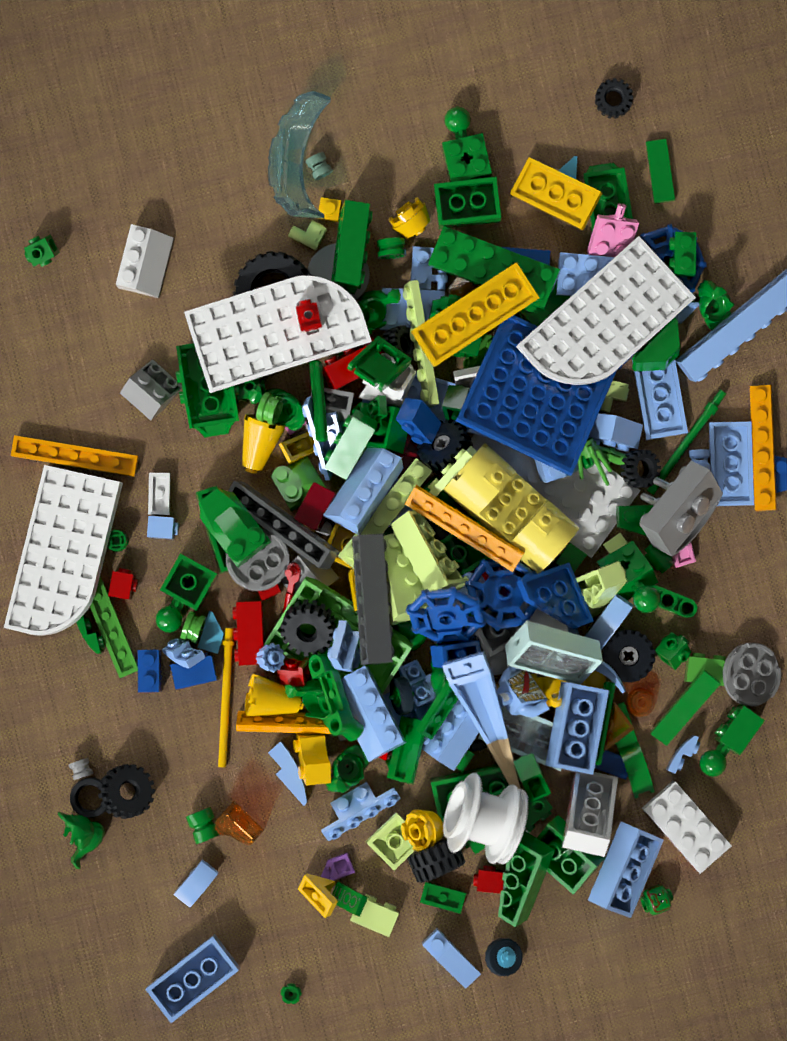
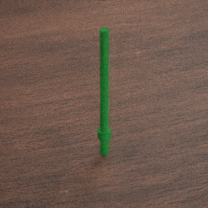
[647,389,727,495]

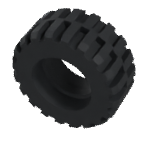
[233,251,311,296]

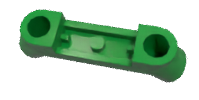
[309,646,364,741]

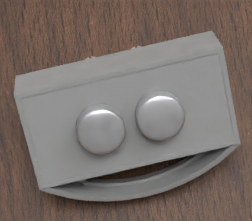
[640,461,723,556]

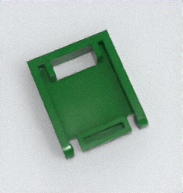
[347,336,412,392]

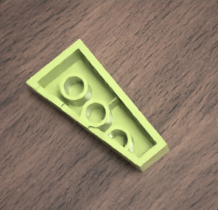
[390,511,469,590]
[383,533,427,626]
[576,561,627,617]

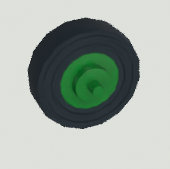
[389,677,414,715]

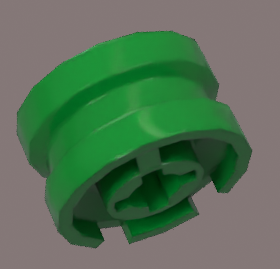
[377,237,406,259]

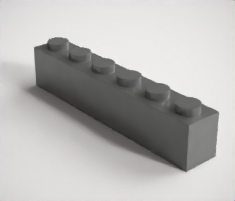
[228,480,340,569]
[352,534,394,665]

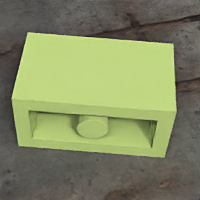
[350,894,399,937]

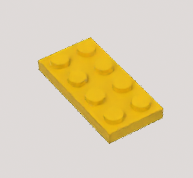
[510,157,602,230]

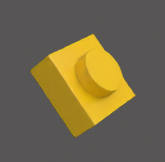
[317,197,341,222]

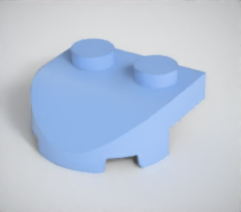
[328,620,361,672]

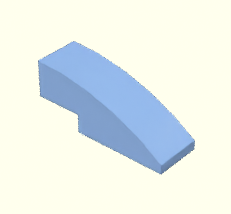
[584,594,634,650]
[268,741,308,806]

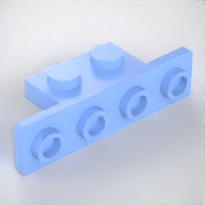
[302,397,343,480]
[321,782,401,841]

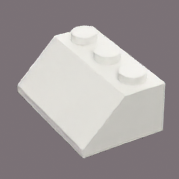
[116,224,174,298]

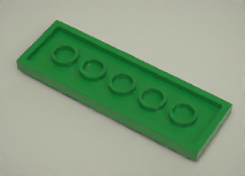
[428,226,560,310]

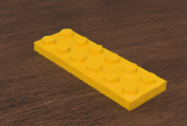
[411,262,539,367]

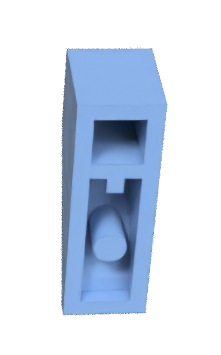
[422,928,481,989]

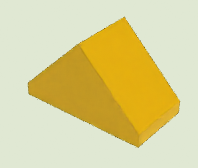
[279,432,314,464]

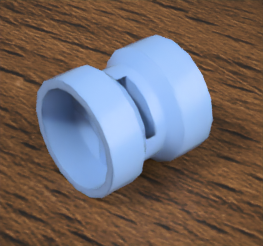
[689,449,711,471]

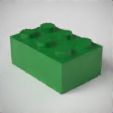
[434,177,501,229]
[537,815,606,895]

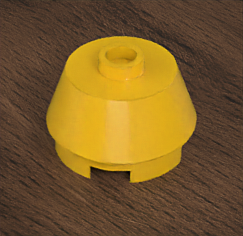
[388,197,430,238]
[401,809,444,851]

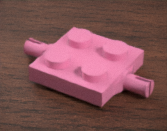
[587,203,639,257]

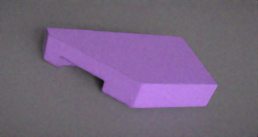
[321,852,355,881]

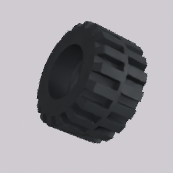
[407,839,466,883]

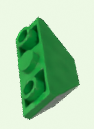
[632,317,680,372]

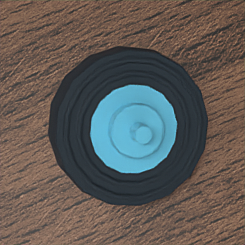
[485,938,523,976]

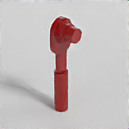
[283,562,301,613]

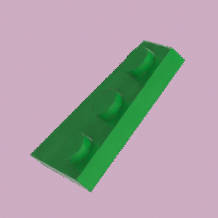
[616,505,653,536]

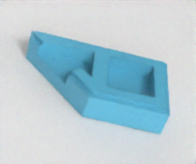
[198,611,224,654]

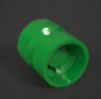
[186,807,221,844]

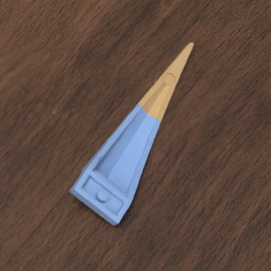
[442,651,521,789]

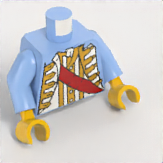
[497,666,562,718]

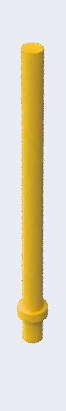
[218,628,235,767]

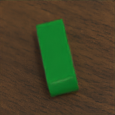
[652,585,697,618]

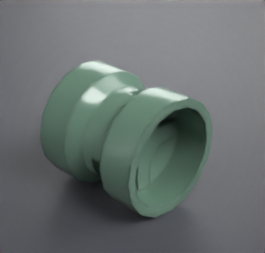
[305,152,333,180]

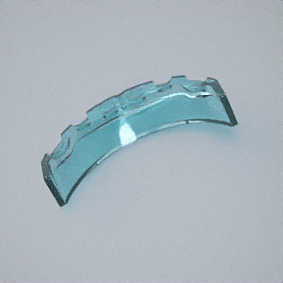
[268,91,331,218]

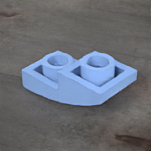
[162,638,205,668]
[398,660,435,710]
[666,735,700,774]
[174,859,219,907]

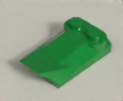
[583,163,633,232]
[199,487,271,568]

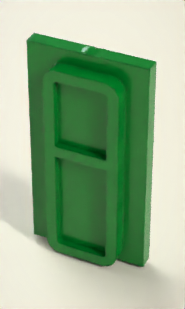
[387,716,425,784]

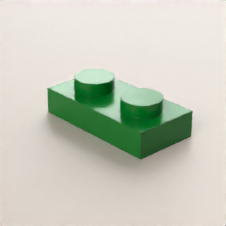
[420,882,466,914]

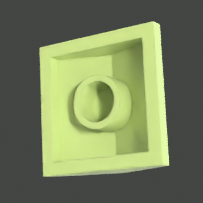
[366,813,415,870]

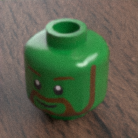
[640,884,674,915]

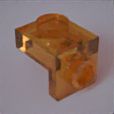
[446,277,481,298]

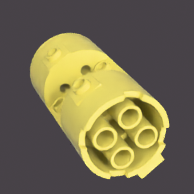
[443,443,580,574]

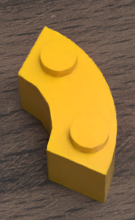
[293,733,331,785]

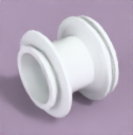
[443,773,528,864]

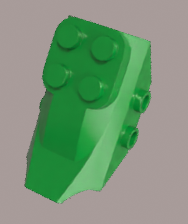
[176,343,239,438]

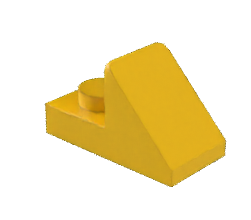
[298,874,338,918]

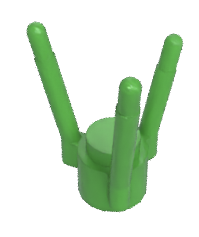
[578,437,612,486]

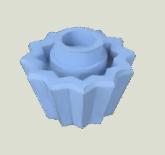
[256,643,285,673]

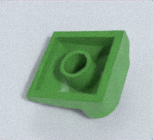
[270,456,326,511]

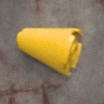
[242,414,285,474]
[245,674,304,716]

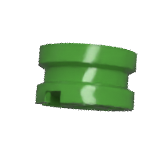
[256,392,283,425]
[180,611,206,644]

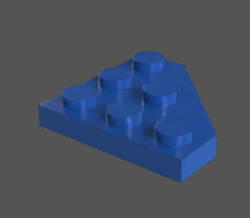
[517,563,594,629]

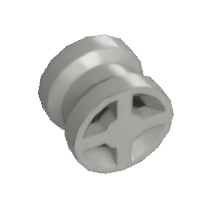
[68,758,94,780]

